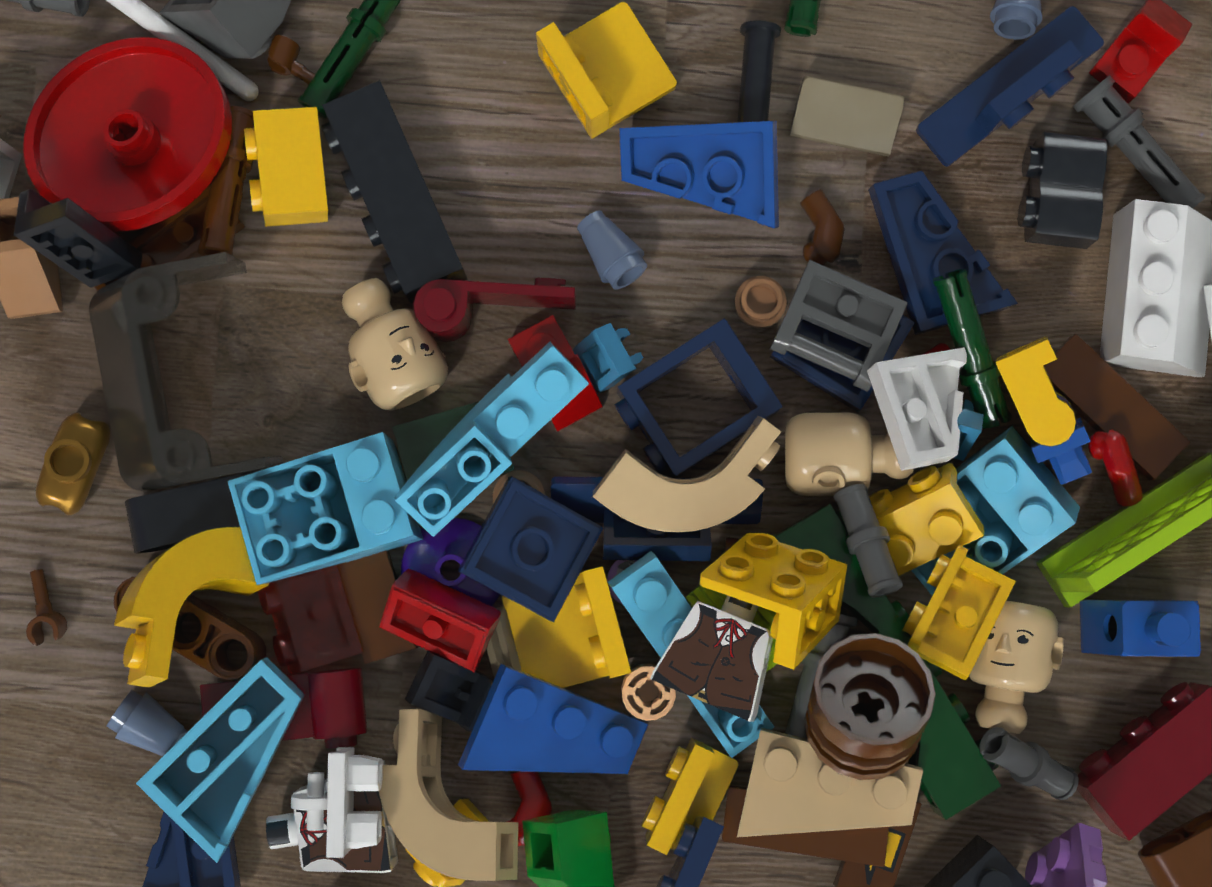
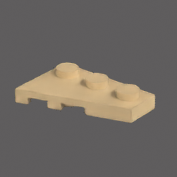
[737,728,923,837]

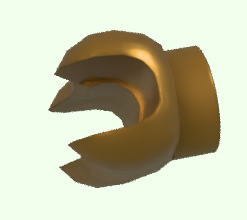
[35,413,110,515]

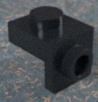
[405,650,493,732]

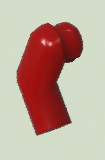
[1088,429,1143,506]
[506,771,552,847]

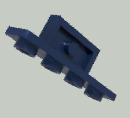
[916,6,1104,167]
[551,476,764,561]

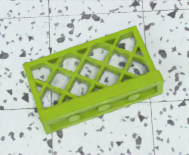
[1036,452,1212,608]

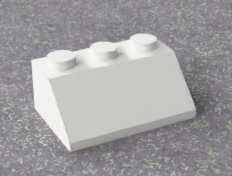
[1100,199,1212,377]

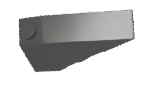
[159,0,291,59]

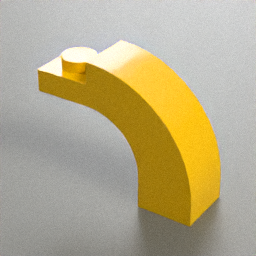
[114,527,269,688]

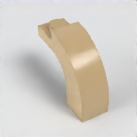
[592,416,782,532]
[379,709,518,881]

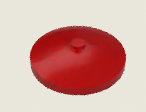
[23,37,232,232]

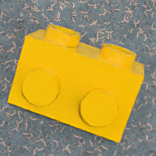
[869,463,984,576]
[903,545,1016,681]
[641,737,738,855]

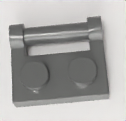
[770,260,908,392]

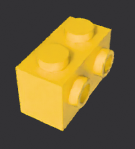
[244,107,328,227]

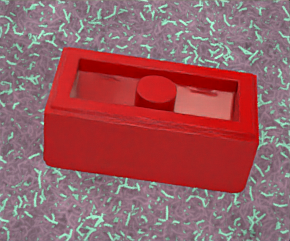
[379,569,501,672]

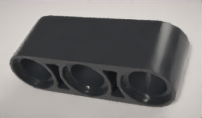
[125,470,261,554]

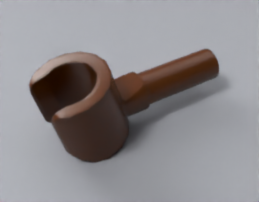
[267,35,315,85]
[26,569,67,646]

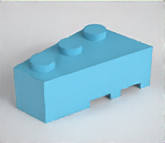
[136,657,305,863]

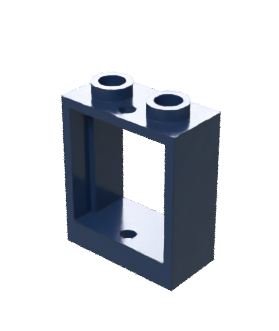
[614,318,783,478]

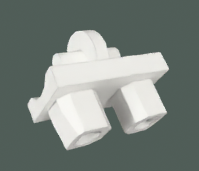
[291,747,383,858]

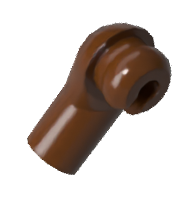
[800,189,845,266]

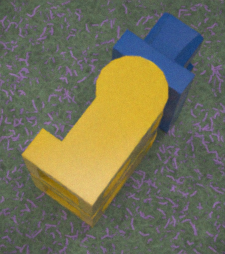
[995,336,1092,485]

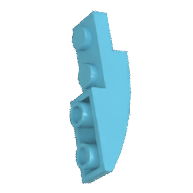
[394,341,589,537]
[608,551,774,758]

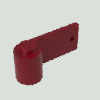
[413,277,576,342]
[200,668,367,749]

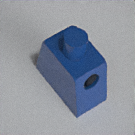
[1080,600,1201,657]

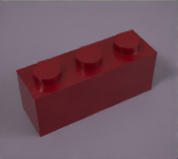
[1077,682,1212,841]

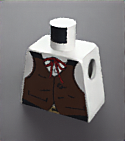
[650,595,773,722]
[266,760,398,873]

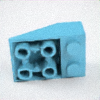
[911,426,1080,596]
[227,432,423,585]

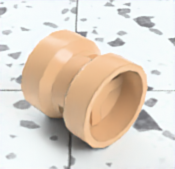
[621,663,676,721]

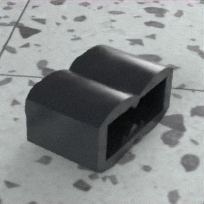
[1017,132,1107,249]

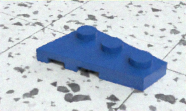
[619,121,779,228]
[458,664,648,774]

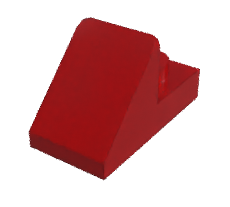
[1089,0,1193,104]
[507,315,603,432]

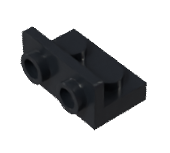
[13,189,143,288]

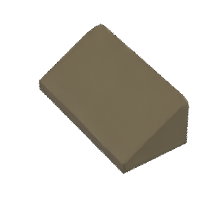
[789,76,905,157]

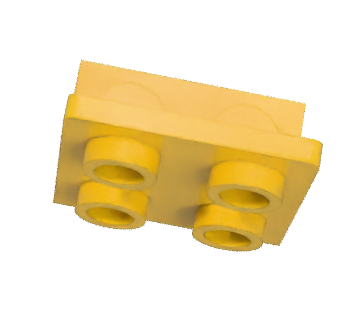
[536,2,677,139]
[699,533,847,670]
[502,566,631,688]

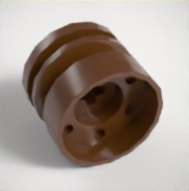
[804,633,936,780]

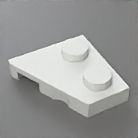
[867,347,967,471]

